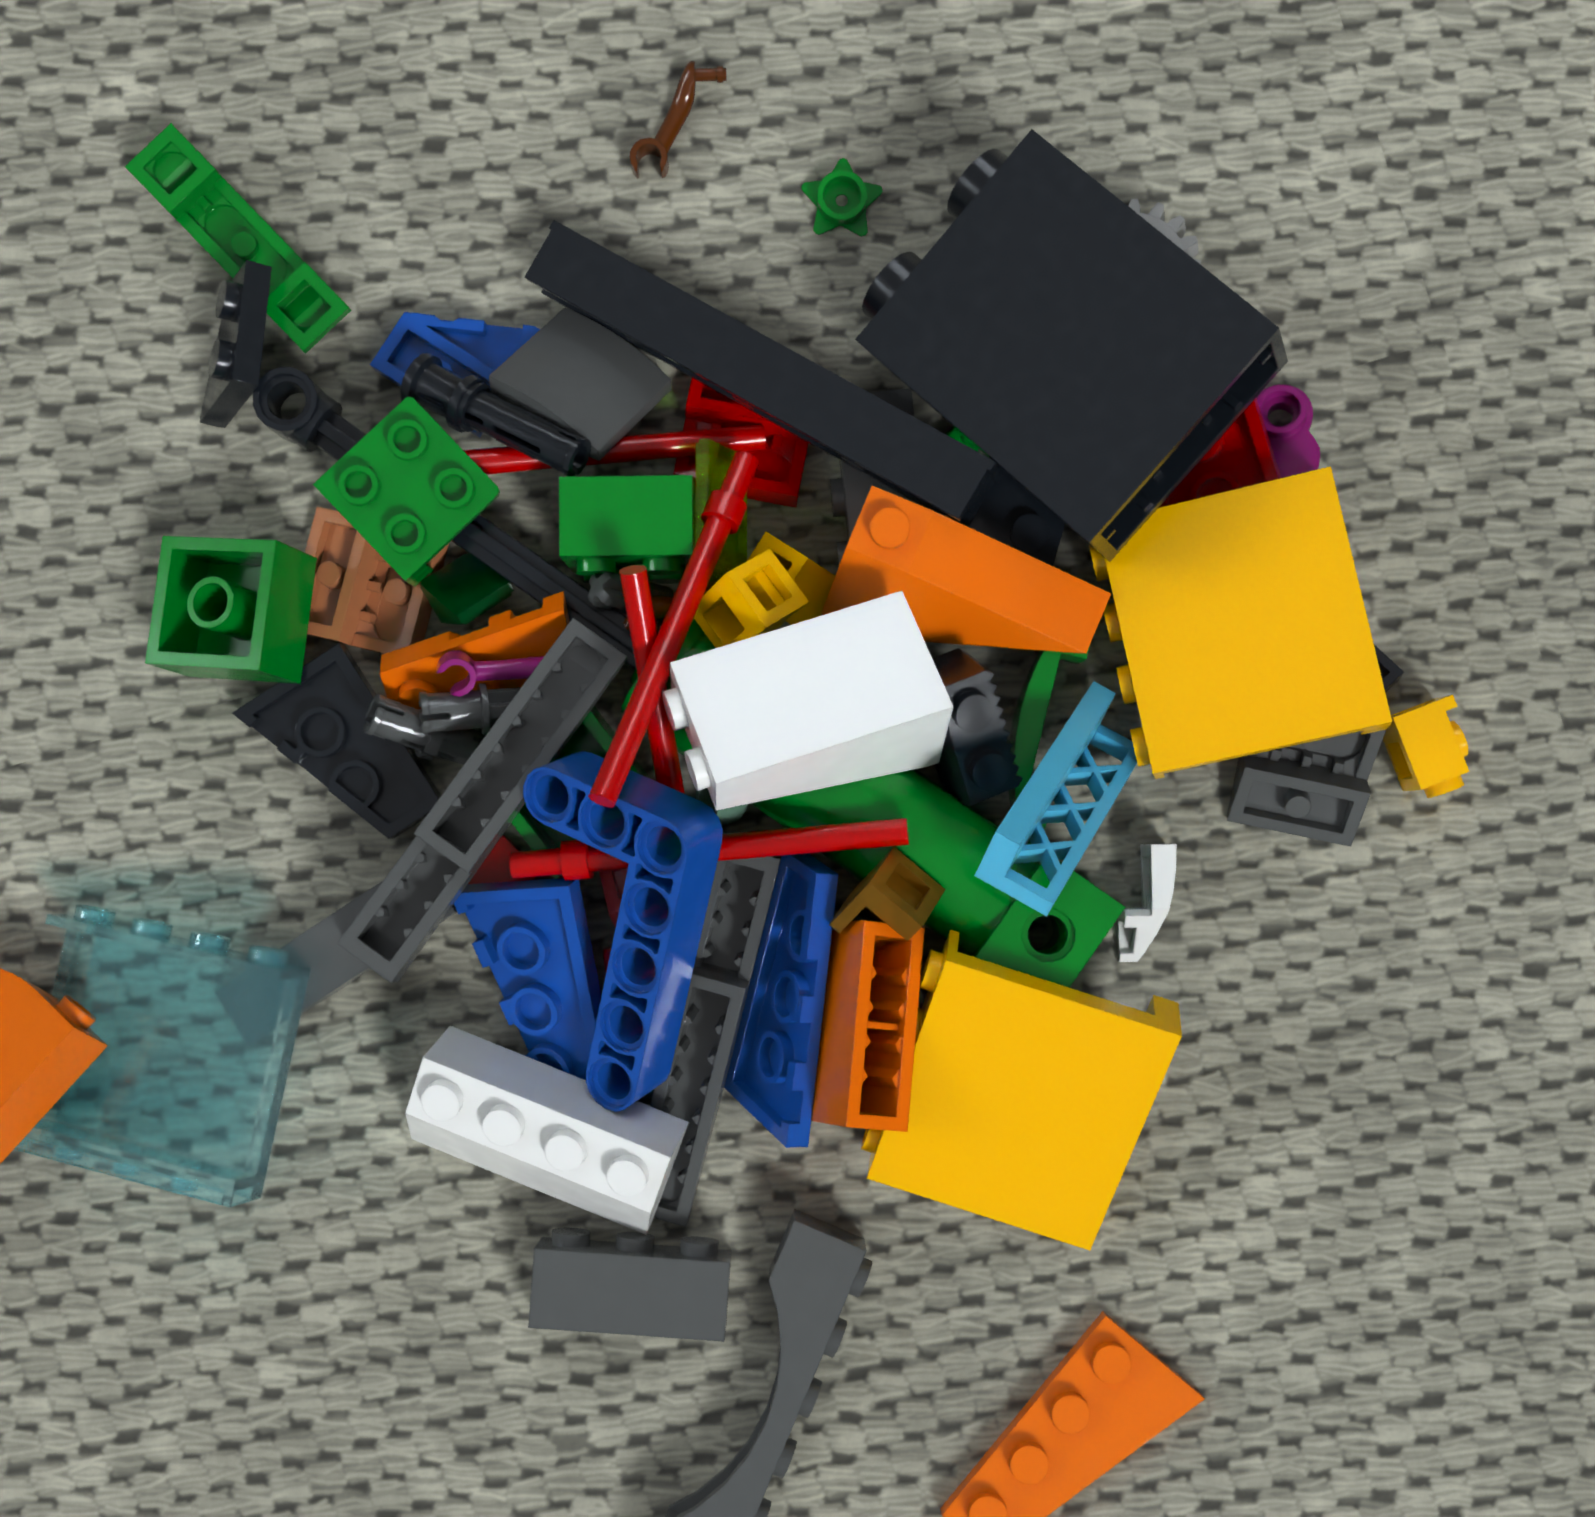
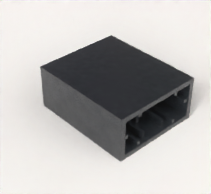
[855,129,1288,562]

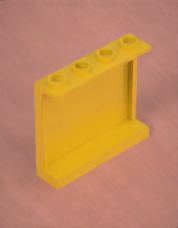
[1089,466,1392,779]
[861,929,1182,1251]

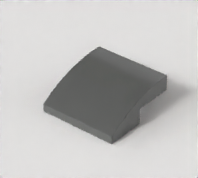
[489,308,672,461]
[1227,730,1386,847]

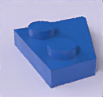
[370,312,540,438]

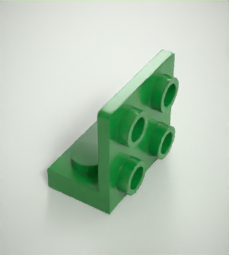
[313,397,500,587]

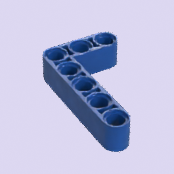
[523,751,723,1112]

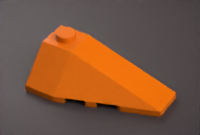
[821,485,1111,654]

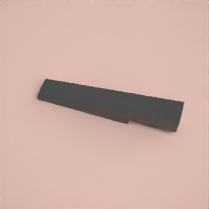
[337,618,628,983]
[650,832,782,1227]

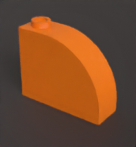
[811,920,925,1132]
[0,968,108,1164]

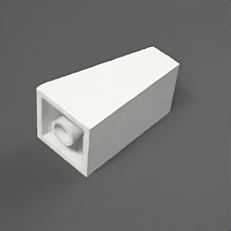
[662,591,953,810]

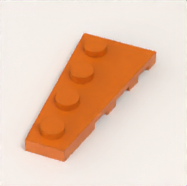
[940,1311,1205,1517]

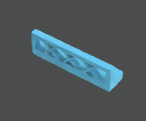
[974,681,1137,917]

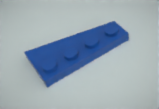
[724,853,838,1148]
[454,878,601,1080]

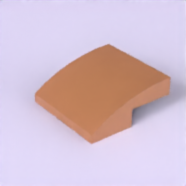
[305,507,450,654]

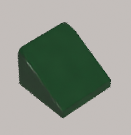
[420,553,514,625]

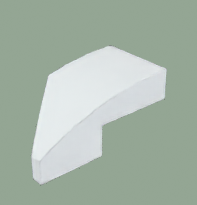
[1117,844,1177,962]

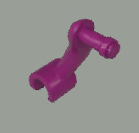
[437,650,544,697]

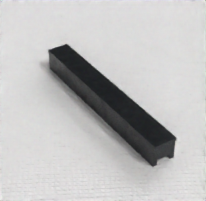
[525,220,1002,527]

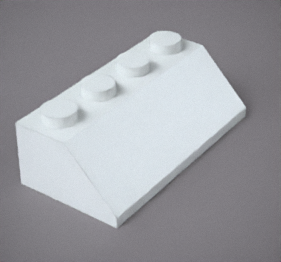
[405,1026,689,1235]

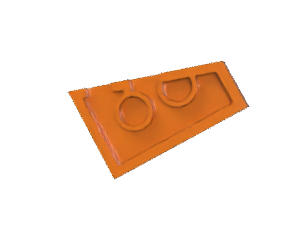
[380,591,570,709]

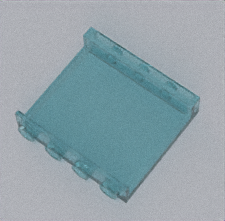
[14,904,311,1207]

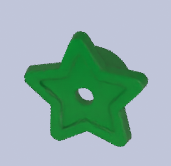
[802,158,883,237]

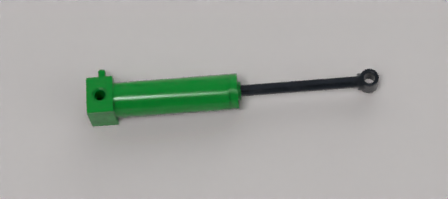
[253,367,1125,988]

